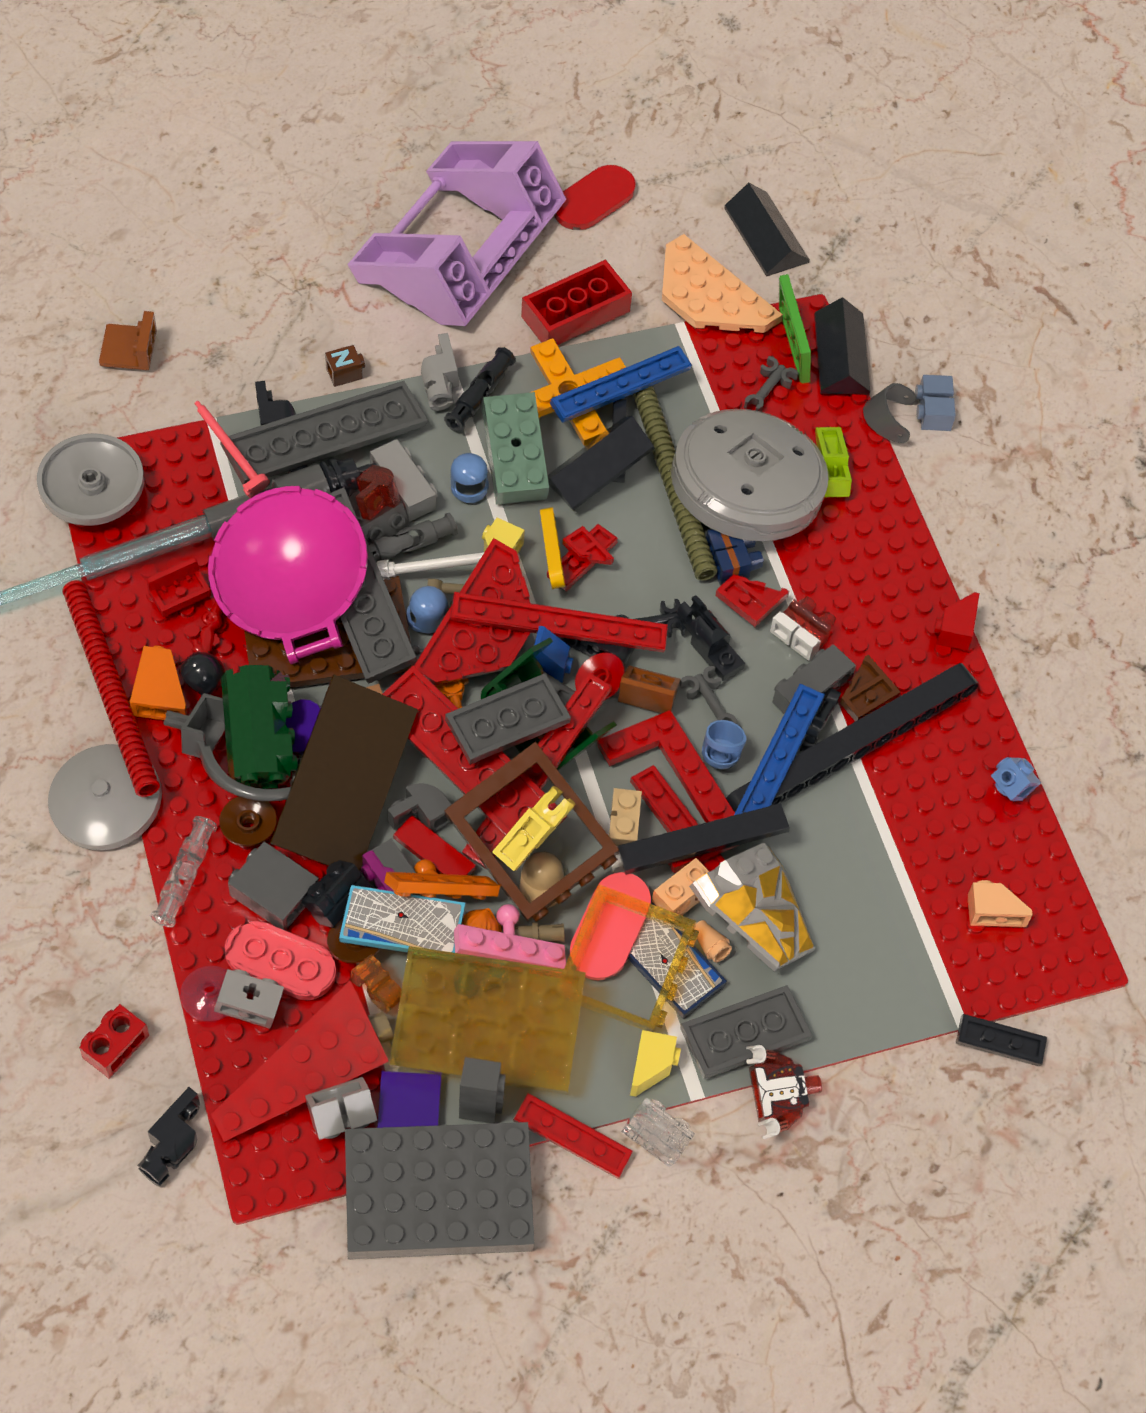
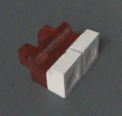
[770,596,836,661]

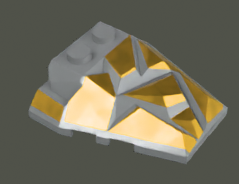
[689,842,815,971]

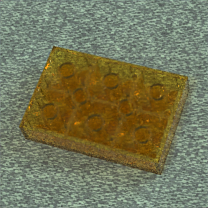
[389,946,586,1094]

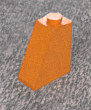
[130,646,188,720]

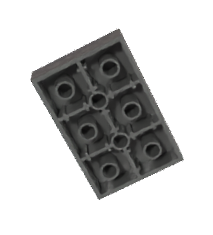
[345,1122,534,1259]

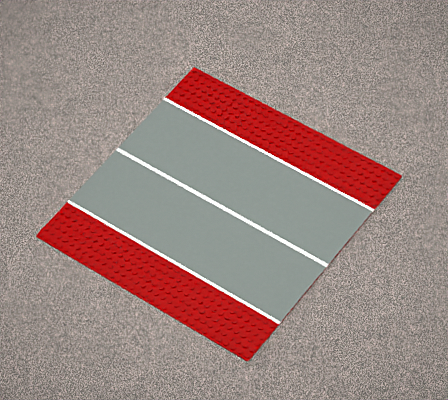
[68,294,1128,1225]

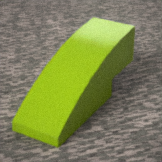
[815,427,852,497]

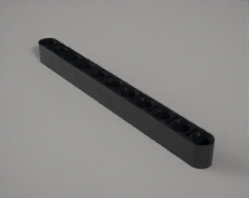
[726,663,979,812]

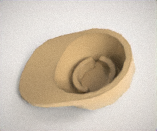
[519,852,564,908]

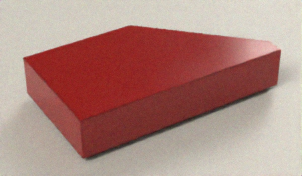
[562,526,614,565]

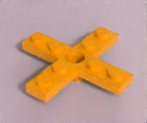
[529,338,626,446]

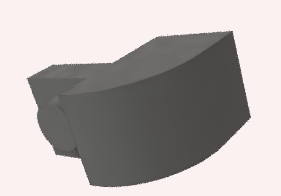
[388,783,452,832]

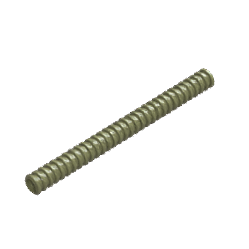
[633,386,718,580]

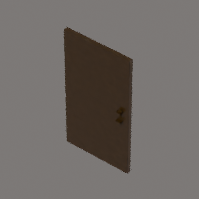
[270,674,418,871]

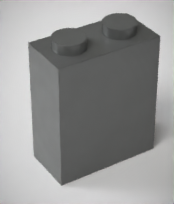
[228,842,319,931]

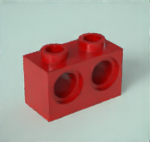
[79,1004,149,1079]

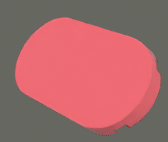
[570,872,651,981]
[225,921,336,1000]

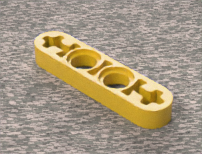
[540,507,565,589]

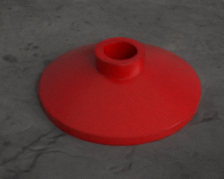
[575,653,625,700]

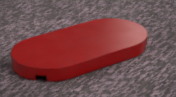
[554,165,636,230]

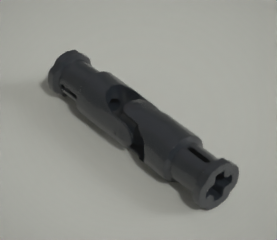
[444,347,516,432]

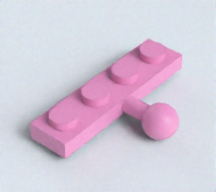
[454,904,566,975]

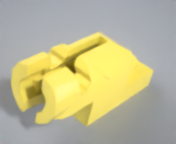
[492,786,576,871]

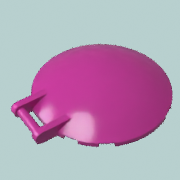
[208,486,368,665]

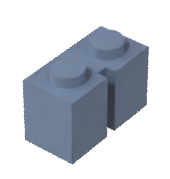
[915,375,956,431]

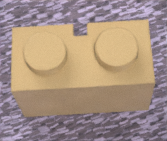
[609,788,642,846]

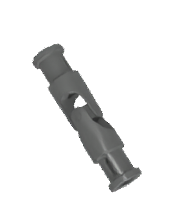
[369,513,458,562]

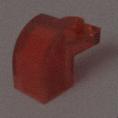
[355,465,400,520]

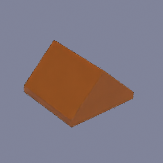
[618,665,681,713]

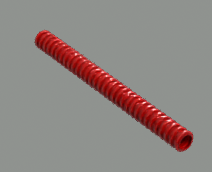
[62,580,160,797]

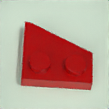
[715,574,789,627]

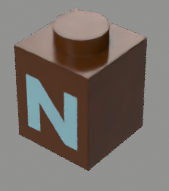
[325,345,365,387]

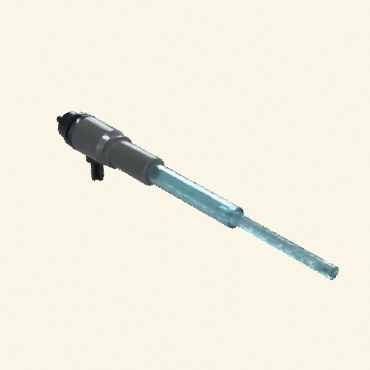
[0,457,378,606]

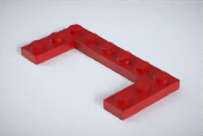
[597,710,742,873]

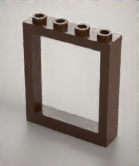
[444,742,619,922]

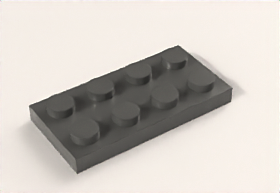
[445,673,571,764]
[680,985,812,1079]

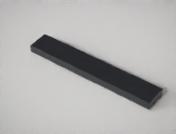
[617,803,790,875]

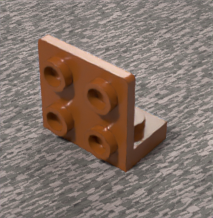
[99,311,157,370]

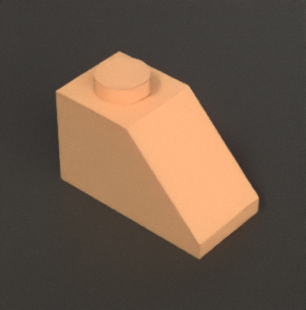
[968,880,1032,927]

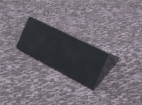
[724,182,810,277]
[814,297,870,395]
[547,416,655,511]

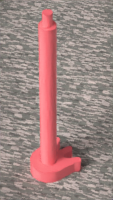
[194,401,270,498]

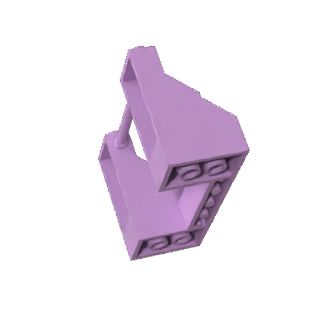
[347,141,566,326]

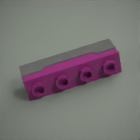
[361,838,422,896]

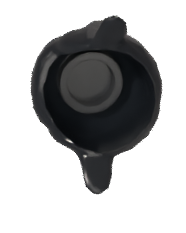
[177,651,226,697]

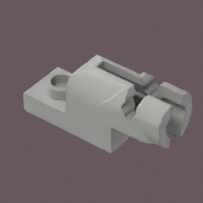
[421,333,459,411]

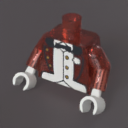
[746,1045,822,1139]

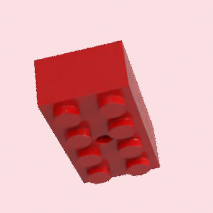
[521,259,632,345]

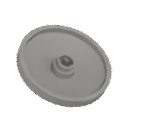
[37,433,144,525]
[48,744,162,850]

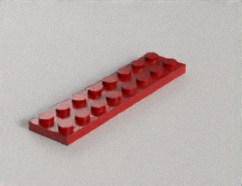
[382,665,567,835]

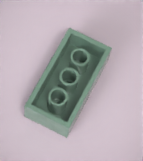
[482,392,549,505]

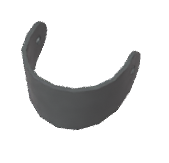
[863,383,916,443]

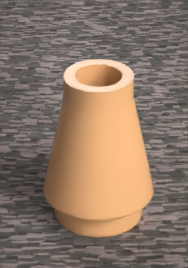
[692,920,732,962]

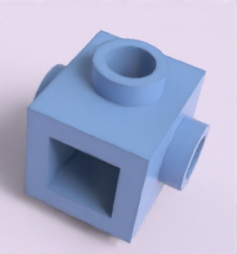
[991,757,1041,801]

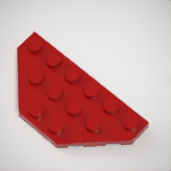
[414,538,531,685]

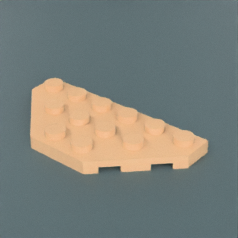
[662,234,783,333]

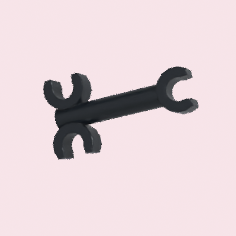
[616,599,686,638]
[800,689,841,752]

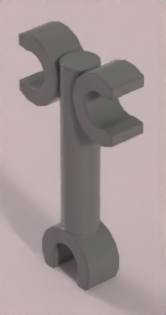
[744,356,799,412]
[680,666,737,724]

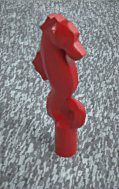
[192,601,223,653]

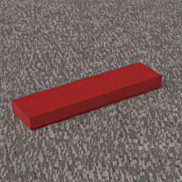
[513,1093,633,1179]

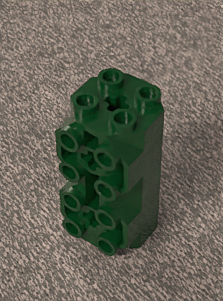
[221,665,297,789]

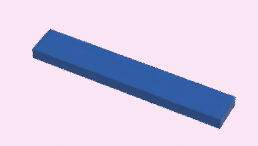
[550,346,692,423]
[734,684,825,815]

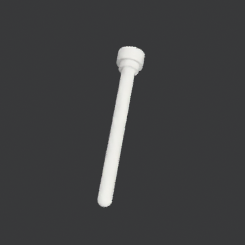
[377,552,484,580]

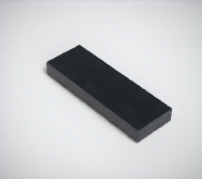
[956,1014,1047,1066]

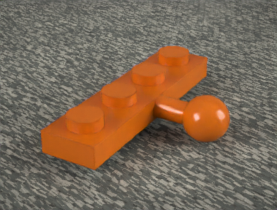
[384,859,500,900]

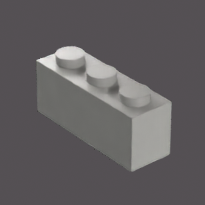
[370,439,438,522]

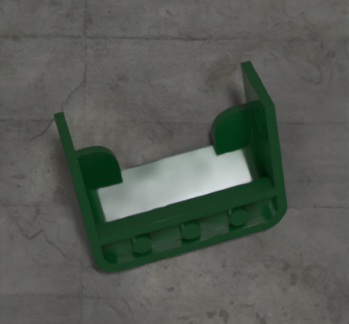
[481,638,617,770]

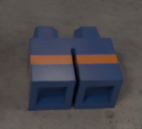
[706,530,764,585]

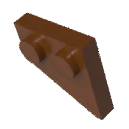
[840,655,900,722]

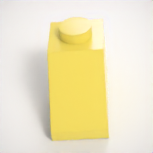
[482,517,525,554]
[630,1030,681,1097]

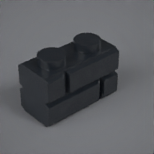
[302,860,370,928]

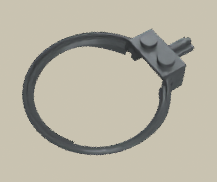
[164,693,291,801]

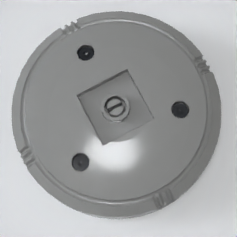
[671,409,828,541]

